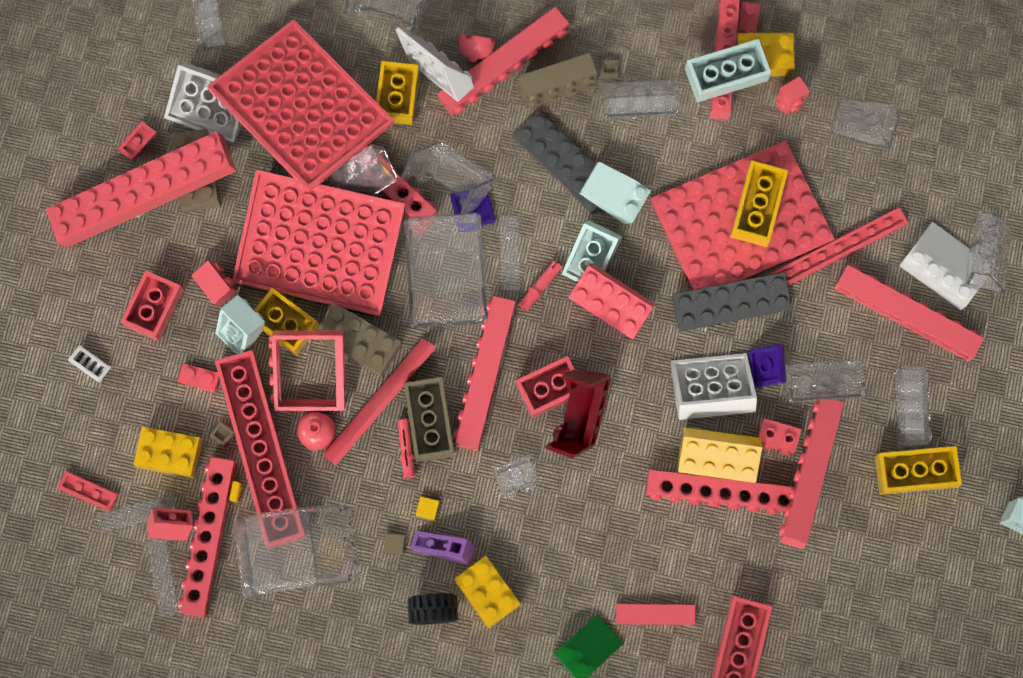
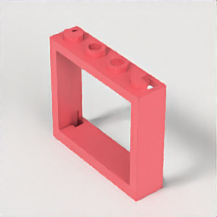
[269,331,346,411]

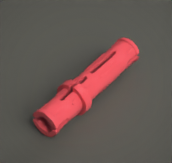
[518,260,562,312]
[397,419,415,479]

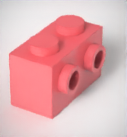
[775,76,810,115]
[191,261,237,306]
[757,419,801,456]
[147,507,193,541]

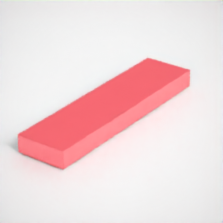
[616,604,695,625]

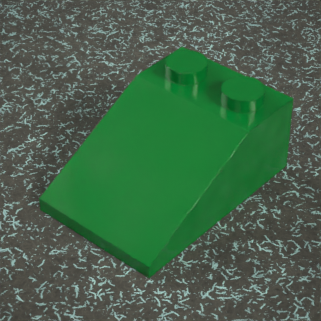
[553,614,624,678]

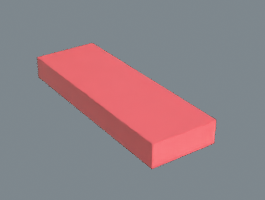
[57,471,119,512]

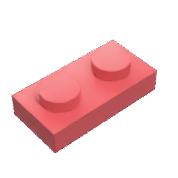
[737,2,760,33]
[118,121,157,162]
[177,363,220,393]

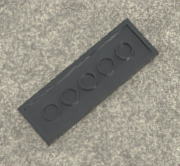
[512,111,599,214]
[672,272,791,332]

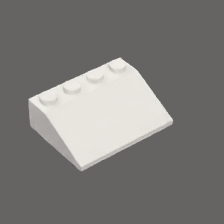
[396,28,474,102]
[164,62,242,143]
[899,222,994,311]
[671,353,757,420]

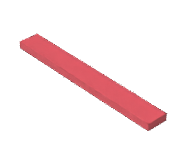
[768,207,909,286]
[323,338,436,466]

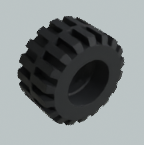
[407,593,459,625]

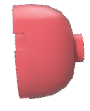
[458,34,496,63]
[297,411,336,451]

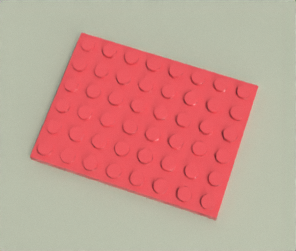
[207,19,394,193]
[650,140,835,290]
[232,170,406,316]

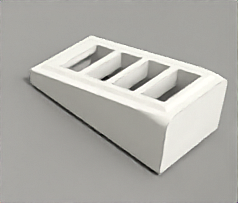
[68,345,111,383]

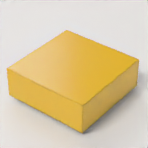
[229,481,243,504]
[416,497,439,521]

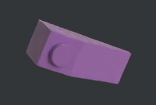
[410,531,476,566]

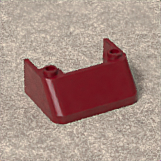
[545,369,611,459]

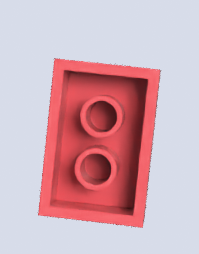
[121,271,184,342]
[515,356,574,419]

